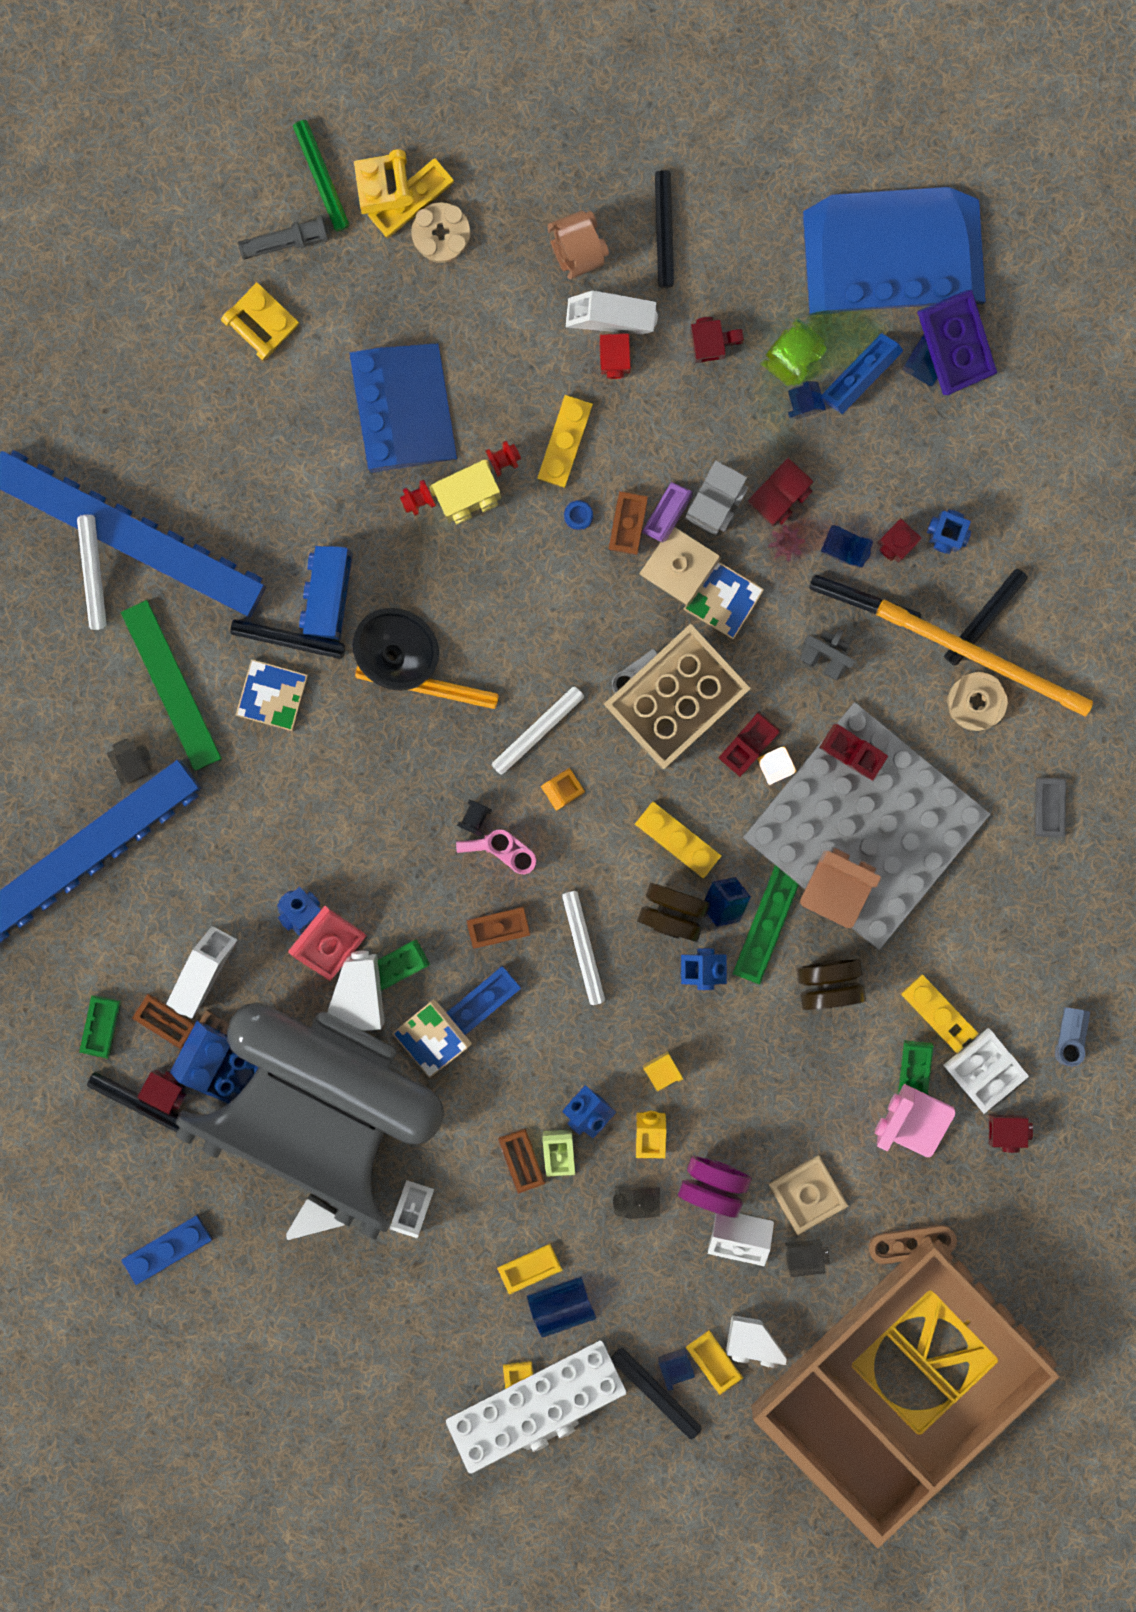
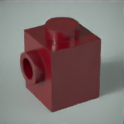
[877,518,922,563]
[137,1069,187,1114]
[989,1115,1033,1153]

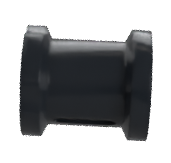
[457,799,492,836]

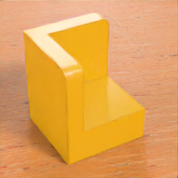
[642,1051,683,1092]

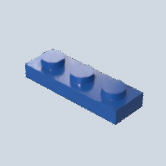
[821,333,903,414]
[446,965,521,1035]
[121,1214,212,1285]

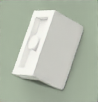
[707,1213,774,1266]

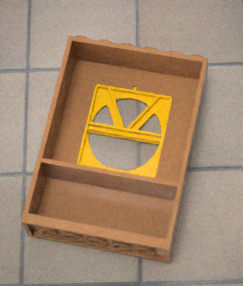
[751,1236,1060,1548]

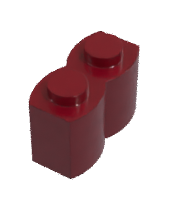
[747,458,814,526]

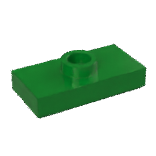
[378,939,431,991]
[79,995,122,1059]
[898,1040,934,1095]

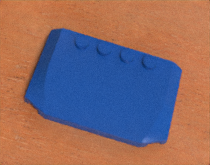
[803,187,986,315]

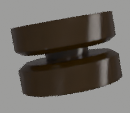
[637,882,711,942]
[796,959,866,1010]

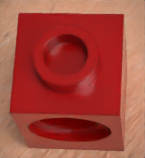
[599,334,630,379]

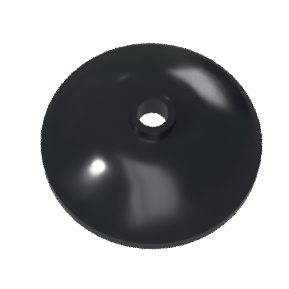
[352,608,439,691]

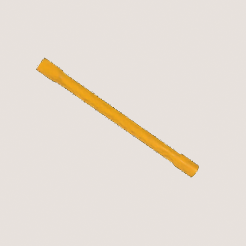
[876,599,1093,716]

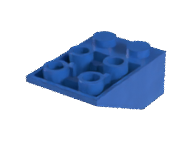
[170,1021,258,1103]

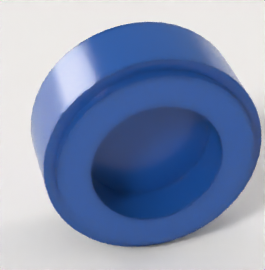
[564,500,593,530]

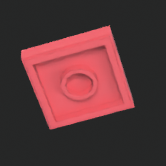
[288,906,367,981]

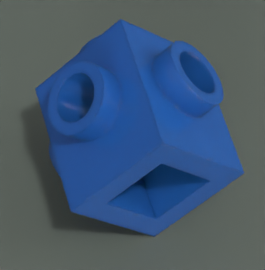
[926,509,972,554]
[277,887,321,937]
[681,948,727,990]
[562,1085,616,1138]

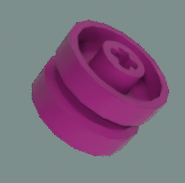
[678,1155,752,1218]

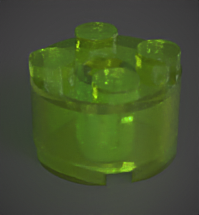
[760,317,828,387]

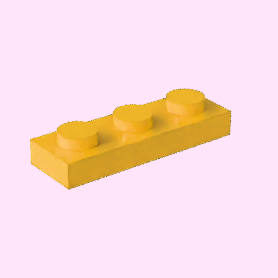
[368,158,454,239]
[537,395,593,488]
[635,801,721,879]

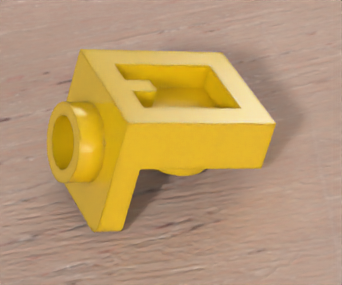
[636,1111,666,1158]

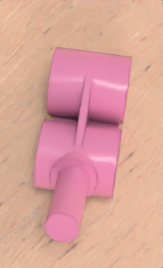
[456,829,537,874]

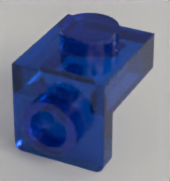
[821,525,873,568]

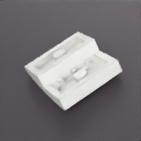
[943,1028,1029,1114]

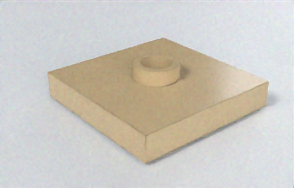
[639,527,721,607]

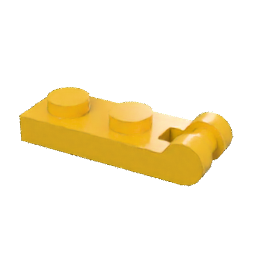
[901,974,978,1054]

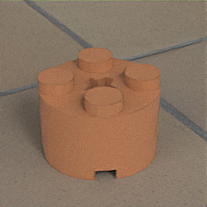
[548,210,609,279]

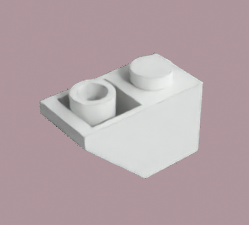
[726,1315,787,1368]

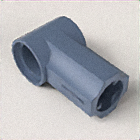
[1055,1007,1090,1066]

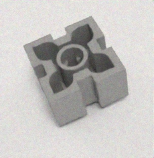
[685,461,748,535]

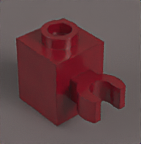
[690,317,744,364]

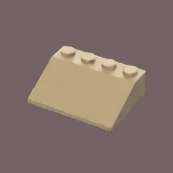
[604,623,751,769]

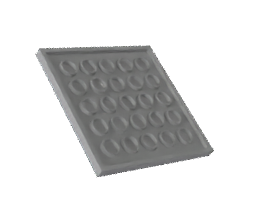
[742,702,990,950]

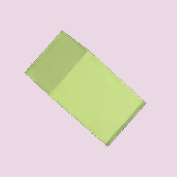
[542,1129,575,1177]

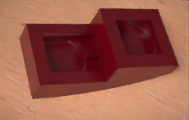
[718,711,780,777]
[819,723,888,781]

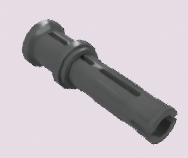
[238,215,329,260]

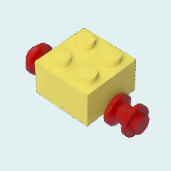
[399,441,522,525]

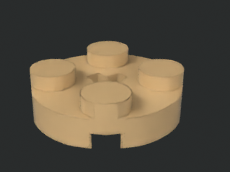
[412,202,470,263]
[947,672,1008,731]

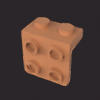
[800,848,881,928]

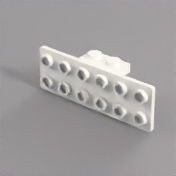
[446,1341,627,1474]

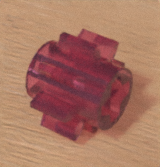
[768,525,805,563]

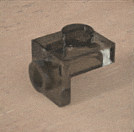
[613,1186,660,1219]

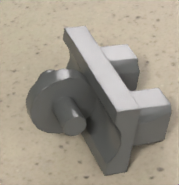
[800,628,855,681]

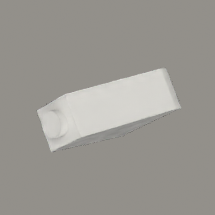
[566,290,658,335]
[166,926,237,1018]
[327,951,385,1031]

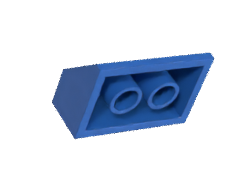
[299,546,353,640]

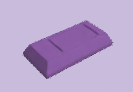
[642,482,692,543]

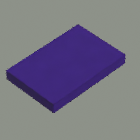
[917,290,997,395]

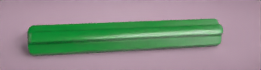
[293,119,349,232]

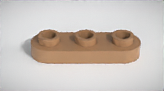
[868,1224,957,1264]

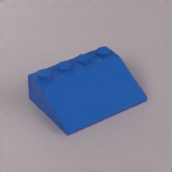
[349,343,457,473]

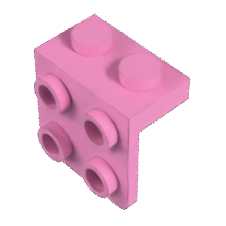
[875,1084,955,1157]

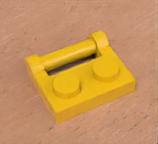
[354,149,413,214]
[221,282,300,361]

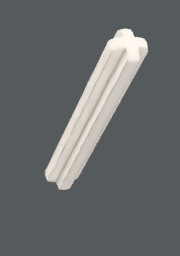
[77,514,107,630]
[492,686,584,775]
[563,891,605,1005]

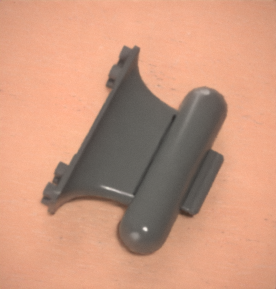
[175,1002,444,1239]

